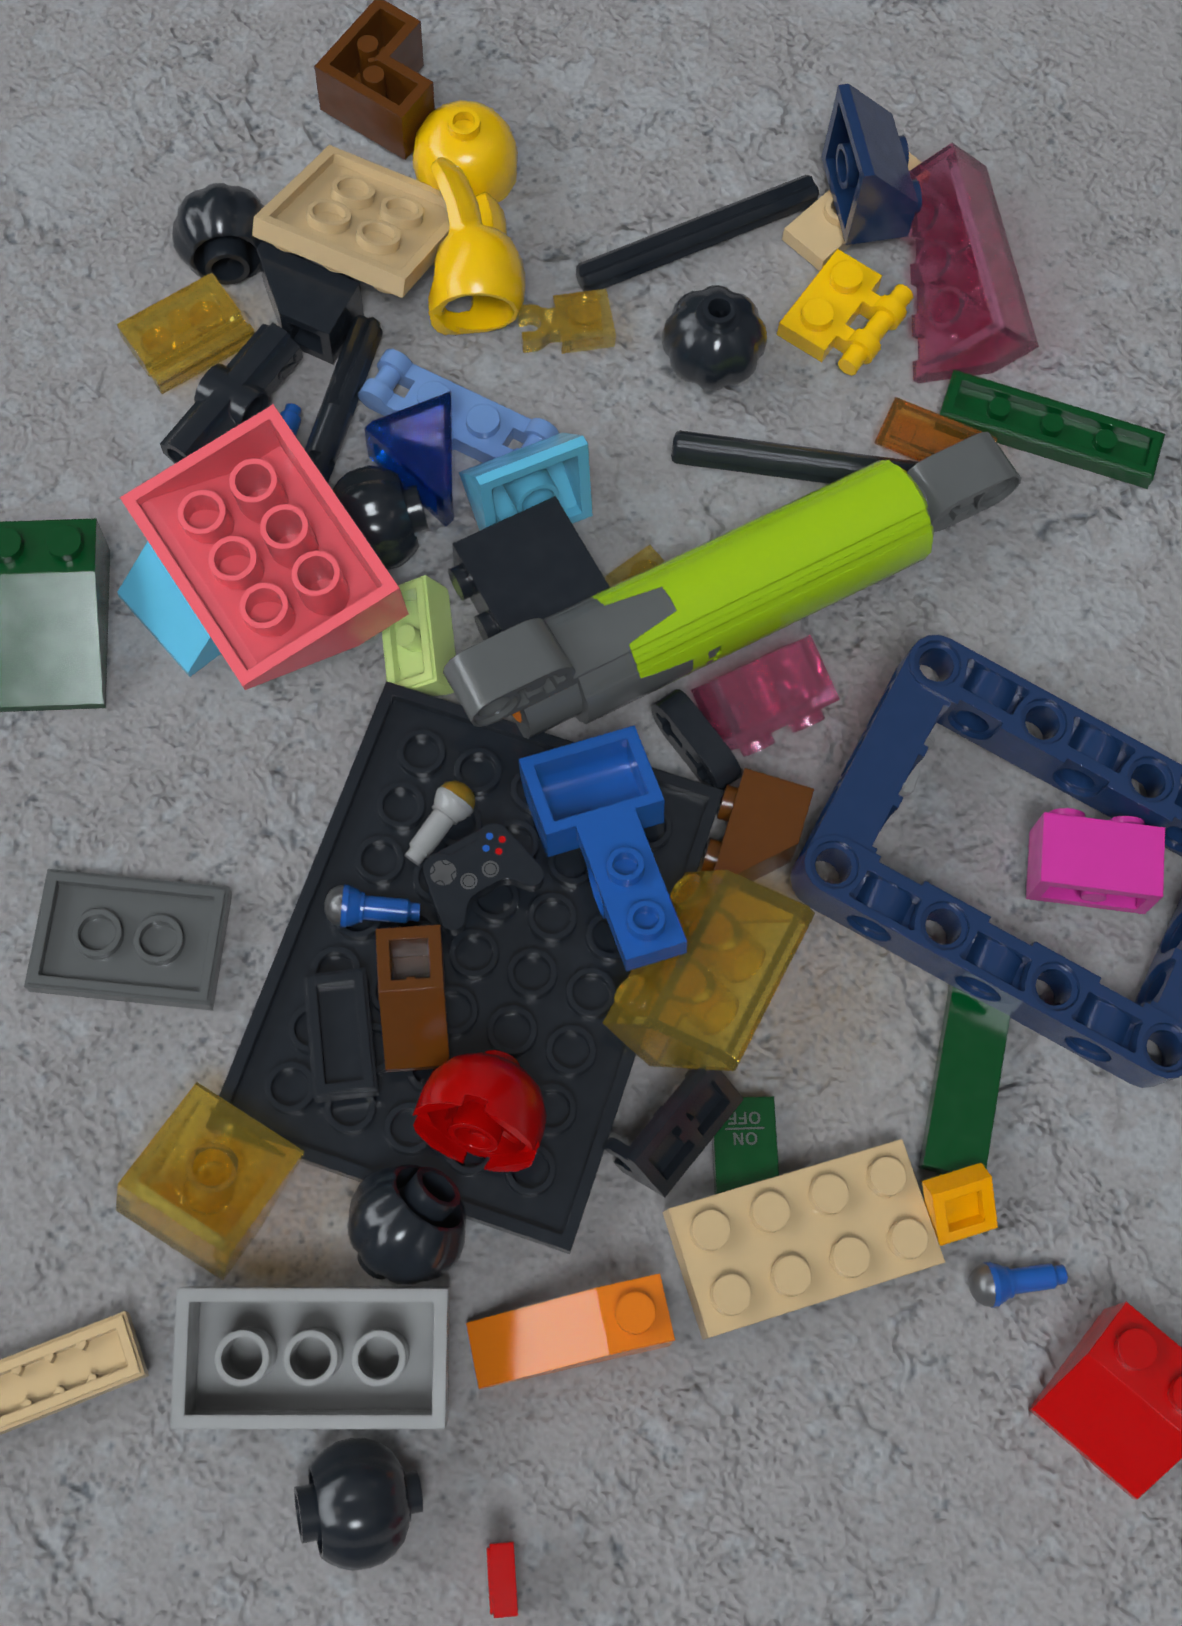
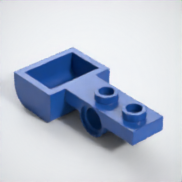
[519,725,687,972]

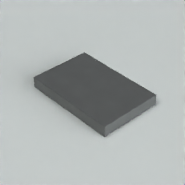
[24,869,232,1011]

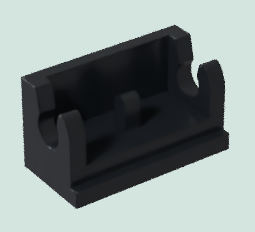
[602,1050,744,1198]

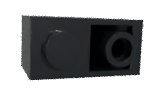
[257,241,364,365]

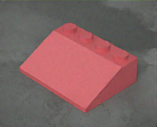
[120,404,409,690]

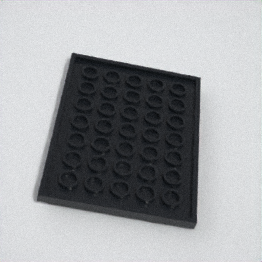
[207,681,724,1254]

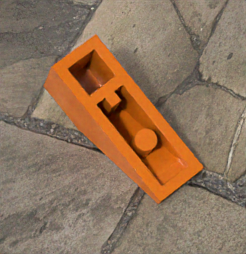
[466,1273,675,1390]

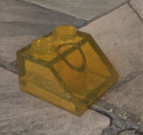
[116,1082,304,1281]

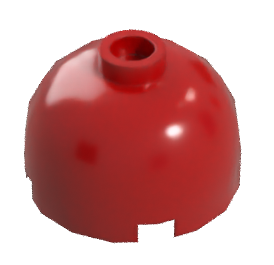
[413,1050,547,1172]

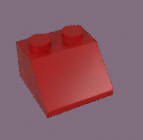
[1029,1301,1182,1500]

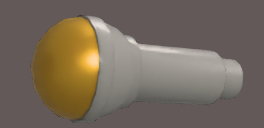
[405,780,475,866]

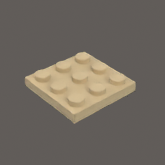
[252,145,450,298]

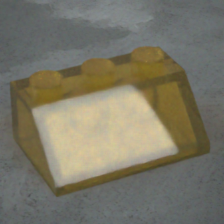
[603,870,815,1071]

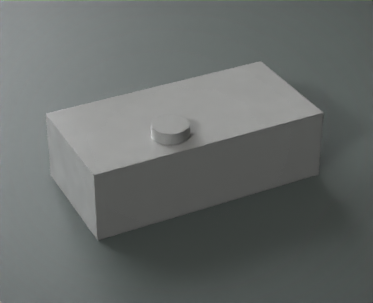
[170,1286,451,1429]

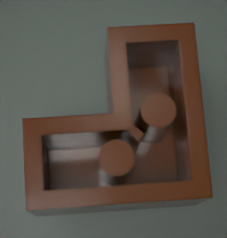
[314,0,435,160]

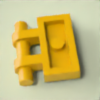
[777,249,913,375]

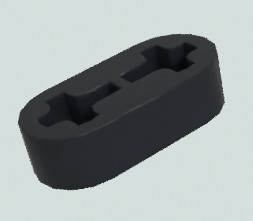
[651,689,742,790]

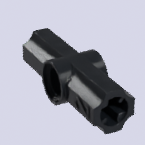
[160,322,303,464]

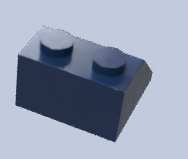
[821,84,922,245]

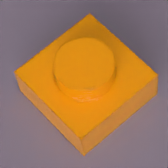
[922,1163,998,1246]

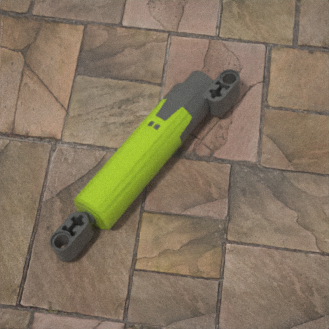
[443,432,1022,739]

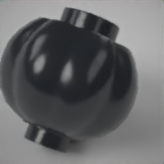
[172,183,274,285]
[662,285,767,391]
[332,465,429,570]
[347,1164,466,1285]
[294,1438,423,1571]

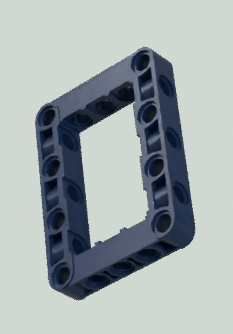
[790,635,1182,1088]

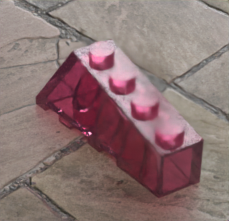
[909,142,1039,383]

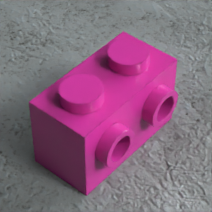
[1026,808,1165,914]

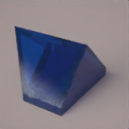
[364,391,455,527]

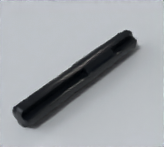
[305,315,383,483]

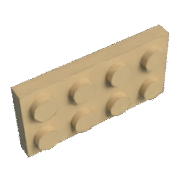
[663,1139,945,1340]

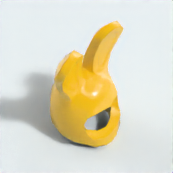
[428,157,525,335]

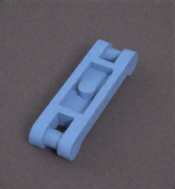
[358,349,560,463]

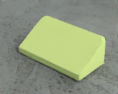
[382,575,456,696]

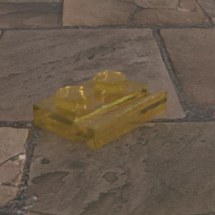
[116,273,255,394]

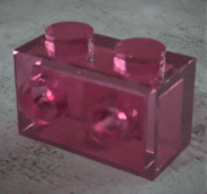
[691,635,840,757]

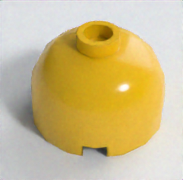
[412,100,518,203]

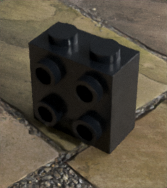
[448,496,610,640]

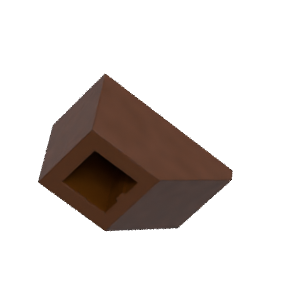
[700,768,814,899]
[375,925,450,1072]

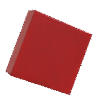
[486,1541,518,1618]

